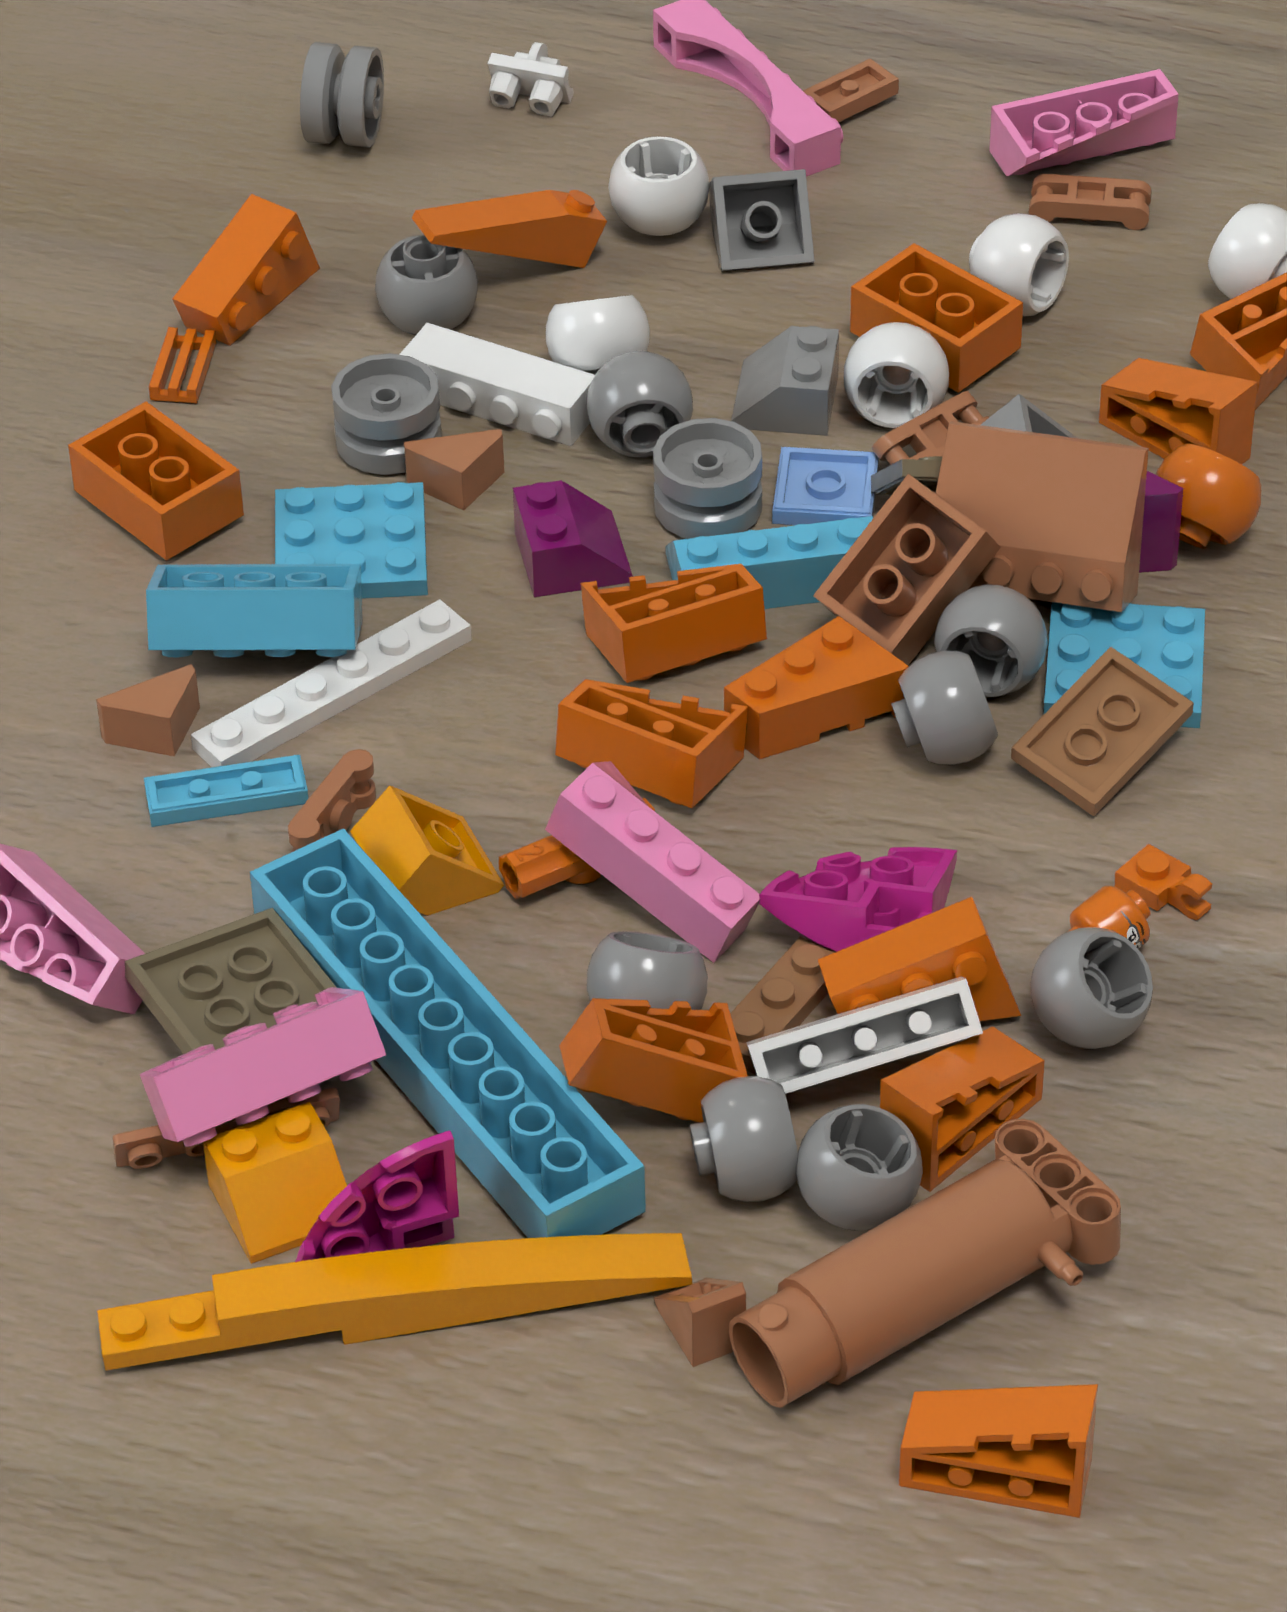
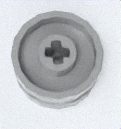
[300,42,384,148]
[331,353,442,475]
[653,418,762,539]

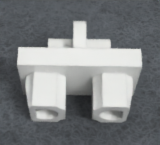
[487,42,574,117]

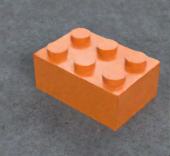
[850,243,1023,393]
[68,401,244,561]

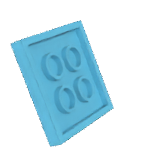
[275,482,428,599]
[1043,602,1205,728]

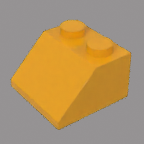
[350,785,504,916]
[203,1101,347,1264]

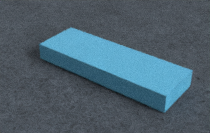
[144,755,308,827]

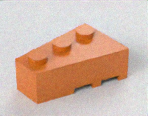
[172,194,320,346]
[1190,272,1287,410]
[1099,358,1258,464]
[724,616,909,760]
[555,679,748,808]
[818,897,1021,1021]
[559,998,748,1123]
[899,1384,1098,1518]

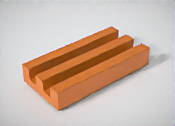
[149,327,216,403]

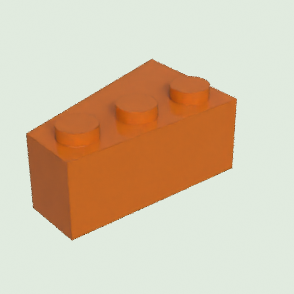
[581,564,767,683]
[880,1026,1045,1192]

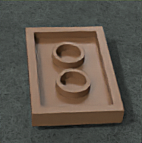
[1011,647,1194,816]

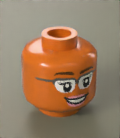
[1068,886,1151,949]

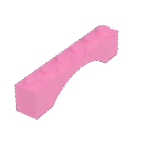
[653,0,843,177]

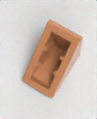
[404,429,505,510]
[96,664,200,757]
[653,1278,746,1367]

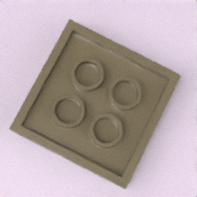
[125,907,337,1054]

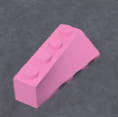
[989,69,1179,176]
[545,761,760,963]
[0,844,145,1014]
[139,987,386,1147]

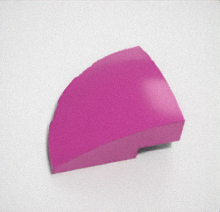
[759,847,957,952]
[295,1130,459,1262]

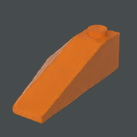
[412,190,607,268]

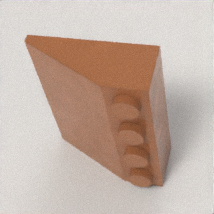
[935,421,1149,612]

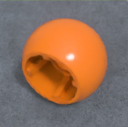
[1156,443,1262,549]

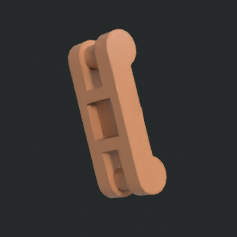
[1028,174,1152,230]
[872,391,989,465]
[288,749,376,852]

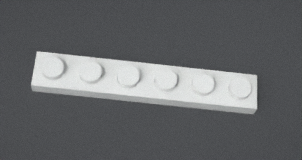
[191,599,472,767]

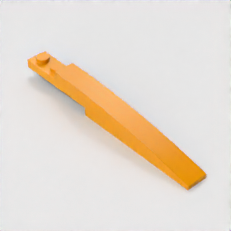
[97,1233,693,1371]

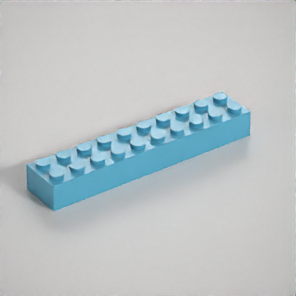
[250,828,646,1238]

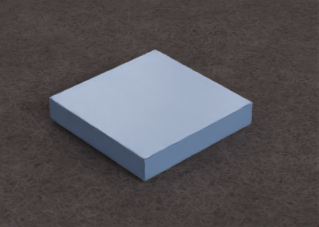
[772,447,879,525]

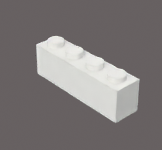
[399,323,595,446]
[746,976,983,1094]

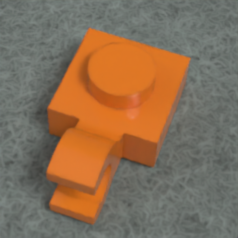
[1115,844,1212,920]

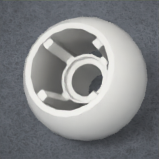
[608,137,710,236]
[1208,203,1287,299]
[969,213,1069,317]
[546,295,650,375]
[844,322,949,428]

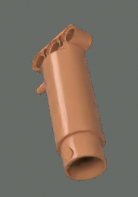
[729,1119,1121,1408]

